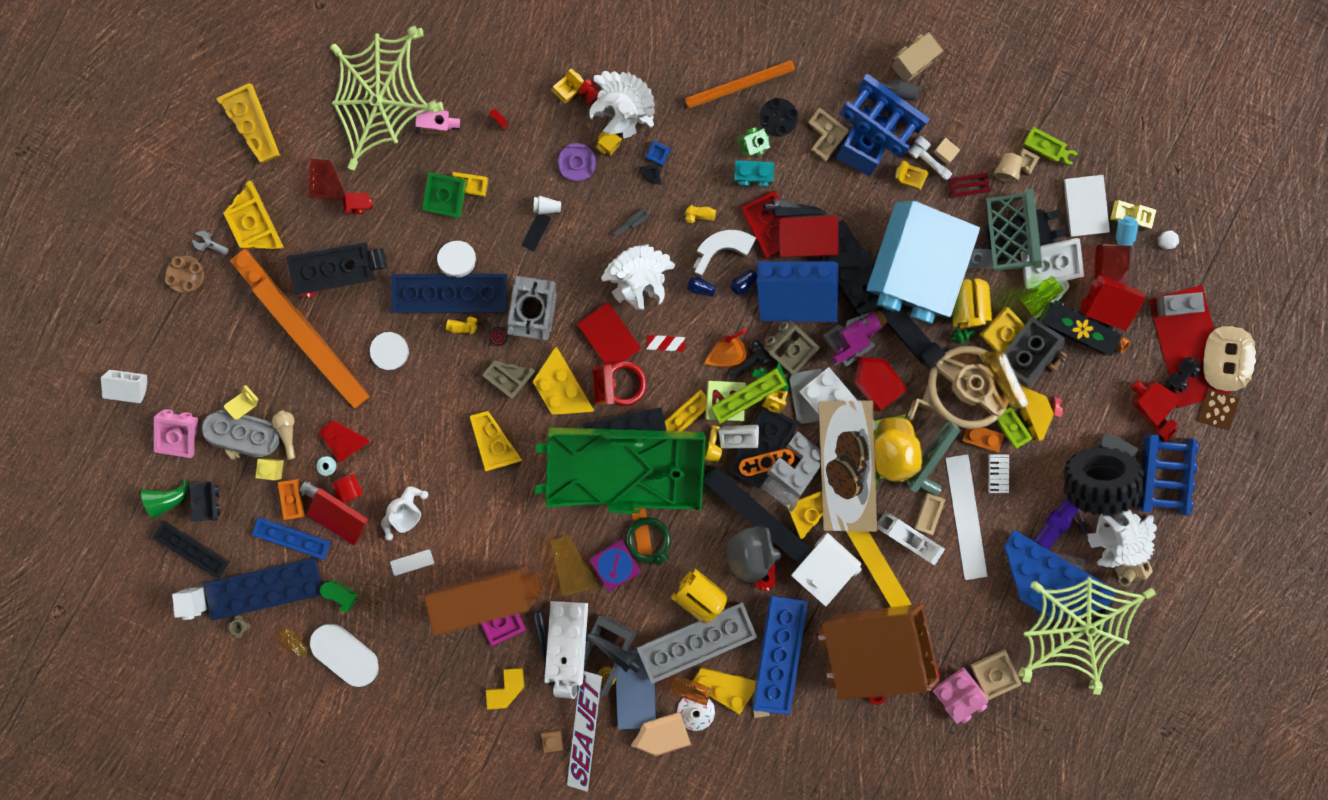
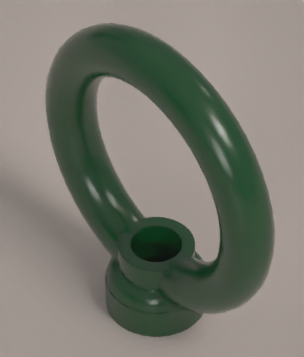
[625,517,671,567]

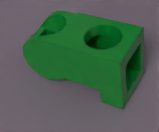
[320,580,359,614]

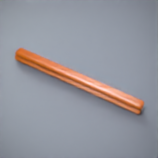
[685,60,795,108]

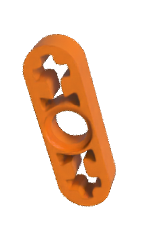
[739,449,794,476]

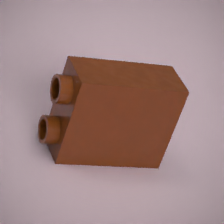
[424,565,543,636]
[818,604,939,700]

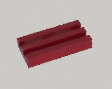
[948,172,991,198]

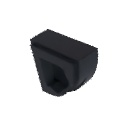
[640,165,661,185]

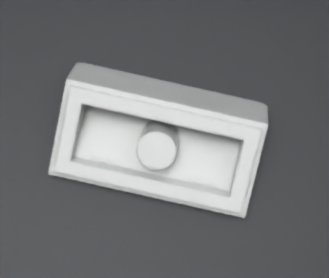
[718,425,759,448]

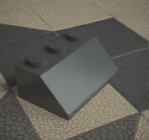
[996,317,1065,389]

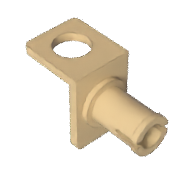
[906,385,939,421]
[1115,560,1153,587]

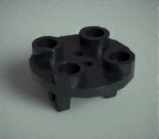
[759,97,798,137]

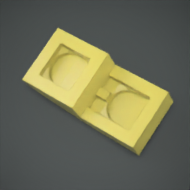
[1110,200,1156,229]

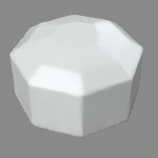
[1158,231,1179,250]

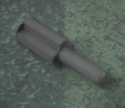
[613,209,649,237]

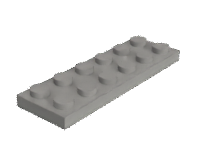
[636,602,757,684]

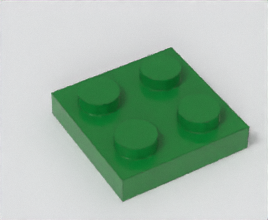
[422,172,467,218]

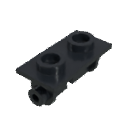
[1164,356,1201,395]

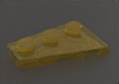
[550,535,600,596]

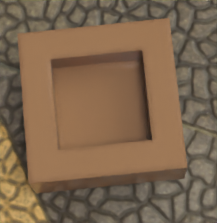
[541,729,563,753]

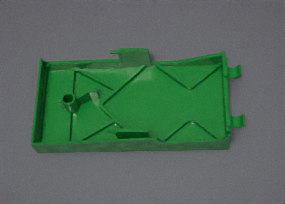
[535,427,706,514]

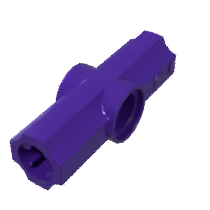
[1034,497,1080,550]

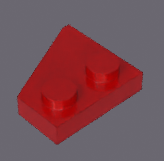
[318,420,371,463]

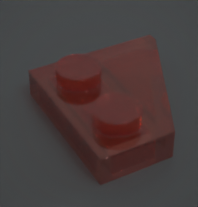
[308,159,345,201]

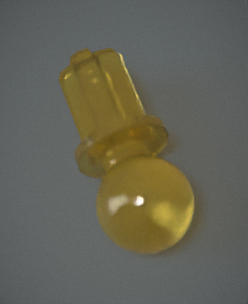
[279,628,307,657]

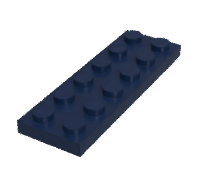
[391,274,507,313]
[203,557,323,621]

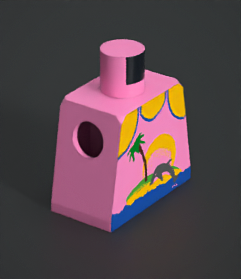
[416,108,460,135]

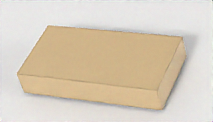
[914,493,946,535]

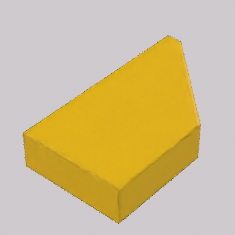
[452,172,488,197]

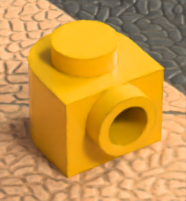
[596,132,622,156]

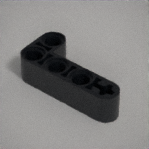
[877,308,946,368]

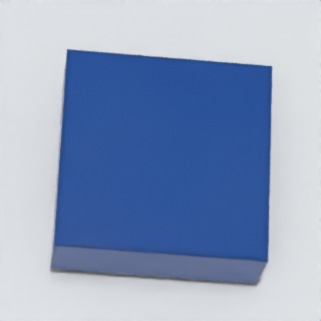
[645,140,671,167]

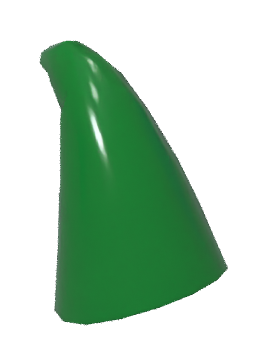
[141,479,189,519]

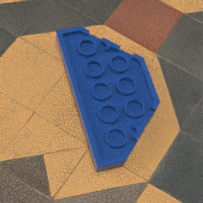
[1003,530,1116,621]

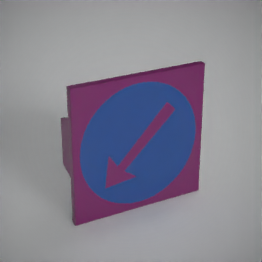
[589,539,641,592]

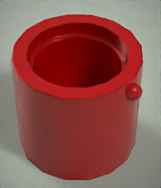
[331,474,364,503]

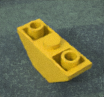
[1013,386,1054,441]

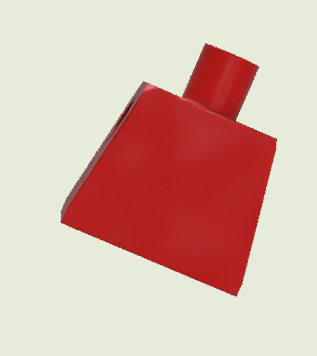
[1130,380,1182,426]

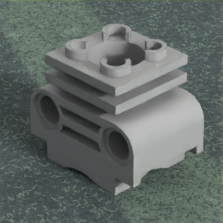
[507,276,557,340]

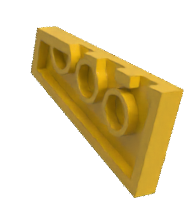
[216,83,280,163]

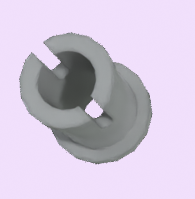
[299,482,319,498]

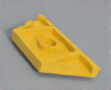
[223,181,284,249]
[533,347,594,415]

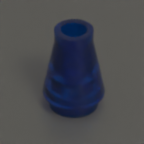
[729,269,757,296]
[687,275,717,297]

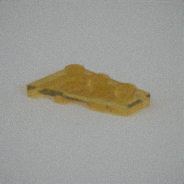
[979,352,1029,409]

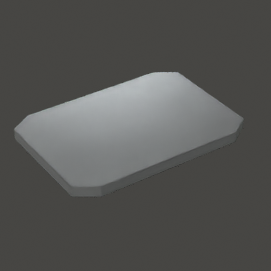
[789,368,823,424]

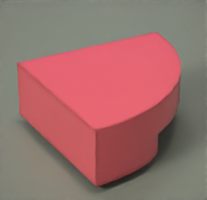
[1051,397,1063,417]

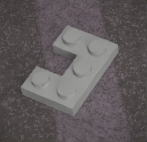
[767,432,821,498]

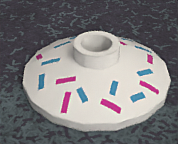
[677,693,715,731]

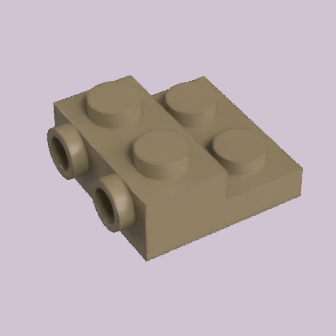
[764,320,820,376]

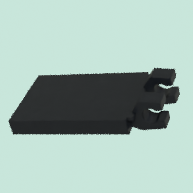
[984,209,1066,262]

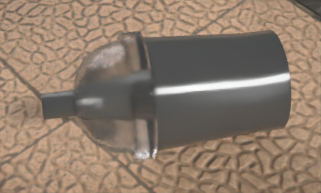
[882,78,919,100]

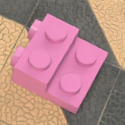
[154,409,198,458]
[933,667,988,724]

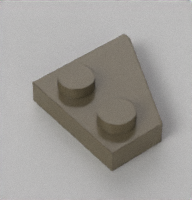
[482,361,535,400]

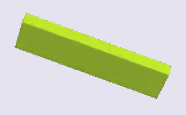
[710,368,786,424]

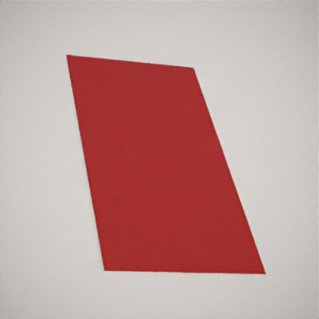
[1149,285,1231,408]

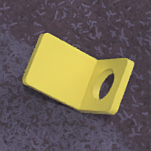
[224,385,258,420]

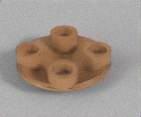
[165,256,204,294]

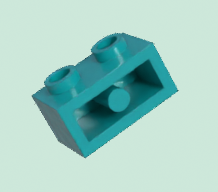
[734,160,774,188]

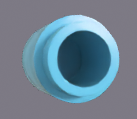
[1116,216,1139,246]

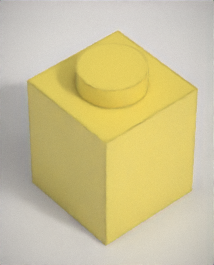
[256,458,284,480]

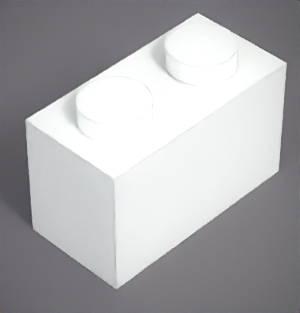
[172,587,208,620]

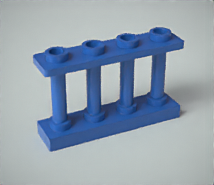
[838,74,930,159]
[1137,434,1199,516]

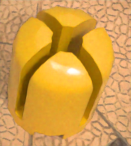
[952,279,992,328]
[671,568,727,624]

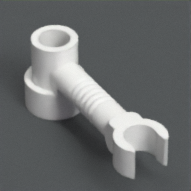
[908,135,952,180]

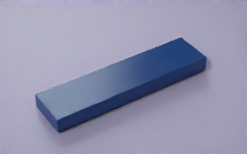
[252,517,331,560]

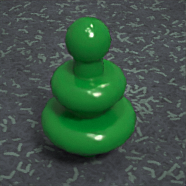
[951,329,976,345]

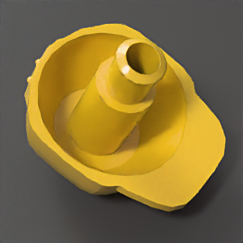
[874,418,922,482]

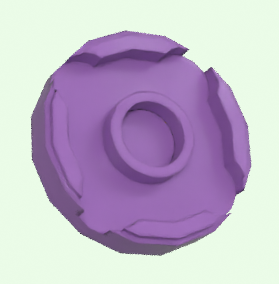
[558,143,596,182]

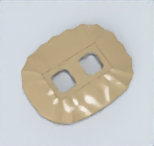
[1203,326,1256,391]

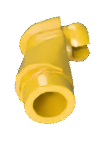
[684,205,717,223]
[446,316,478,335]

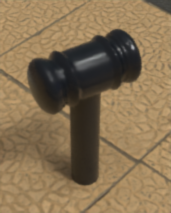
[729,340,773,380]

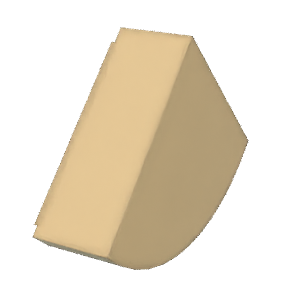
[1019,148,1040,175]

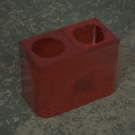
[1094,243,1131,284]

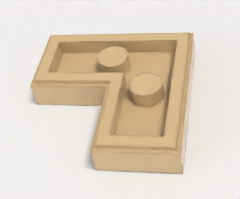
[807,107,850,162]

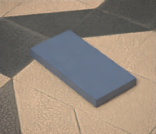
[616,651,656,729]

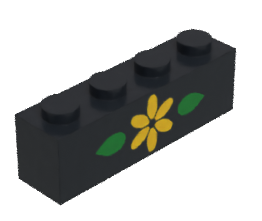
[1038,300,1122,356]

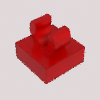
[1153,418,1179,442]

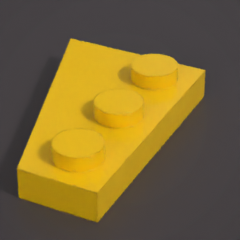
[691,667,756,714]

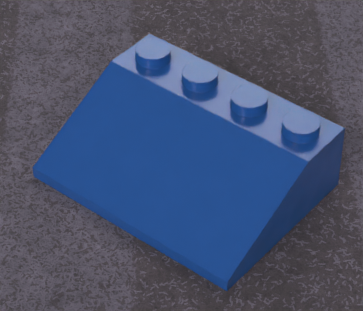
[757,262,839,322]

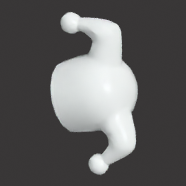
[381,487,428,540]

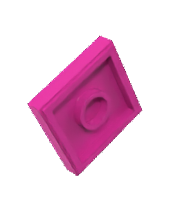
[480,613,526,646]

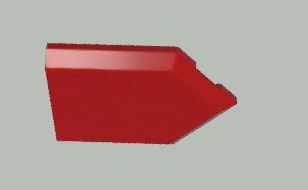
[854,356,907,412]

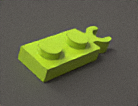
[1023,127,1078,166]
[996,397,1033,450]

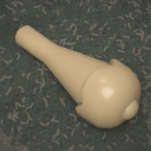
[272,410,295,460]

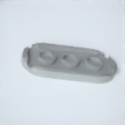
[202,410,279,457]

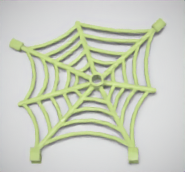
[330,26,444,170]
[1018,577,1156,695]

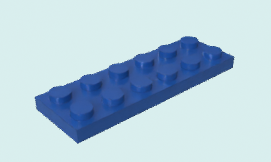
[752,595,808,714]

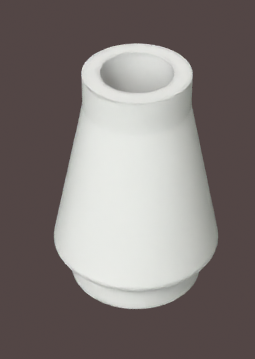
[533,196,561,215]

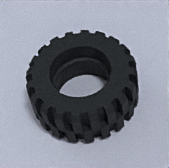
[1064,447,1143,516]

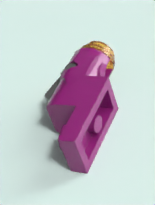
[830,310,887,366]

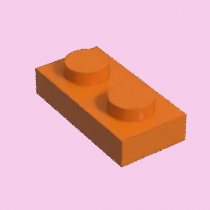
[961,427,1005,452]
[278,479,305,520]

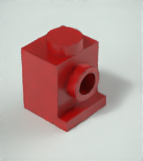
[342,193,373,215]
[755,563,775,591]

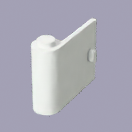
[791,532,862,607]

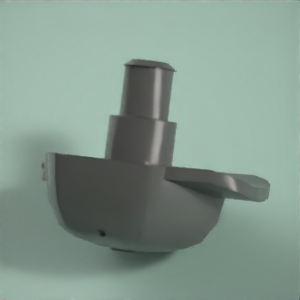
[726,527,781,583]

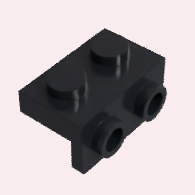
[189,481,220,522]

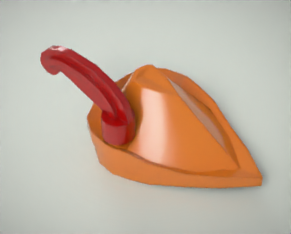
[704,329,748,367]

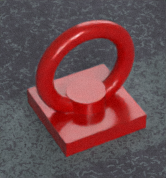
[592,361,647,407]

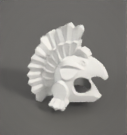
[590,71,655,139]
[601,244,675,310]
[1088,510,1157,568]

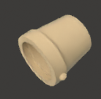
[994,153,1023,184]

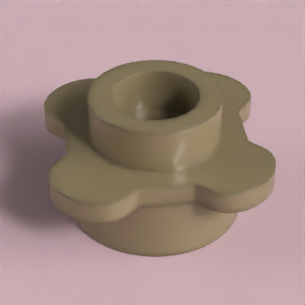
[227,615,250,638]

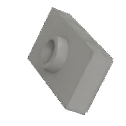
[967,249,998,269]

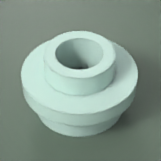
[317,456,336,476]

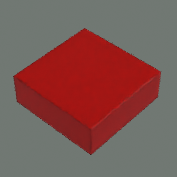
[489,108,509,131]

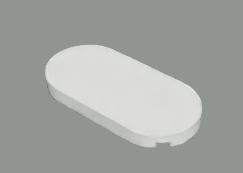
[310,624,379,687]

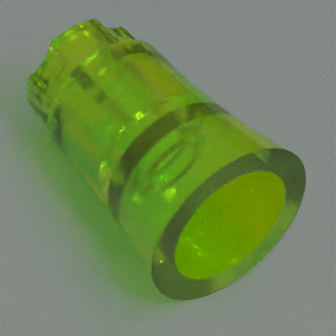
[1018,276,1064,317]

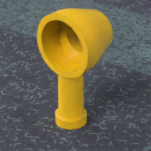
[704,425,722,461]

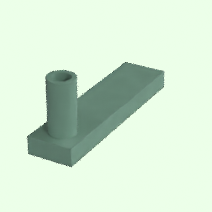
[906,420,961,496]

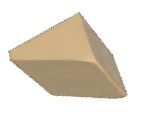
[933,138,960,165]

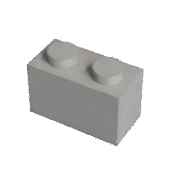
[1155,292,1205,317]

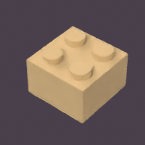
[892,33,943,82]

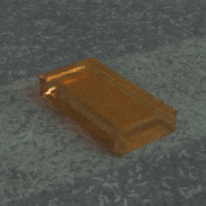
[671,675,712,706]

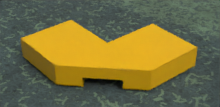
[486,667,525,709]

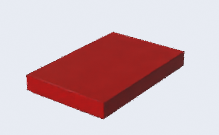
[740,190,788,259]
[780,216,838,258]
[577,302,641,365]
[307,488,368,546]

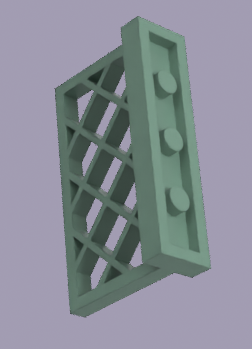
[986,189,1042,271]

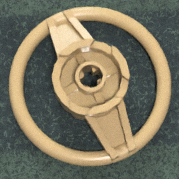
[928,346,1011,429]

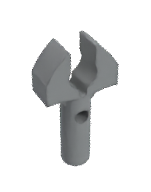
[192,231,229,255]

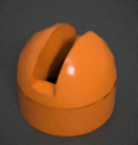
[1115,337,1130,354]

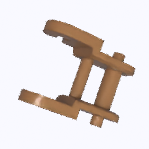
[1047,350,1067,372]

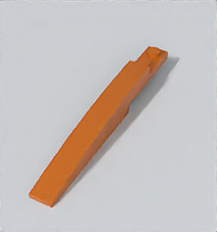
[230,248,370,409]

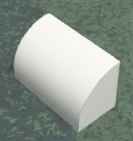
[101,370,147,403]

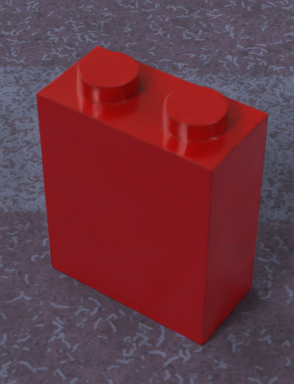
[1080,275,1146,331]

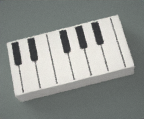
[988,454,1009,493]

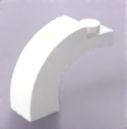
[693,230,756,277]
[877,511,945,565]

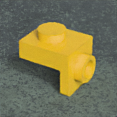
[551,69,584,103]
[895,161,928,190]
[762,389,788,413]

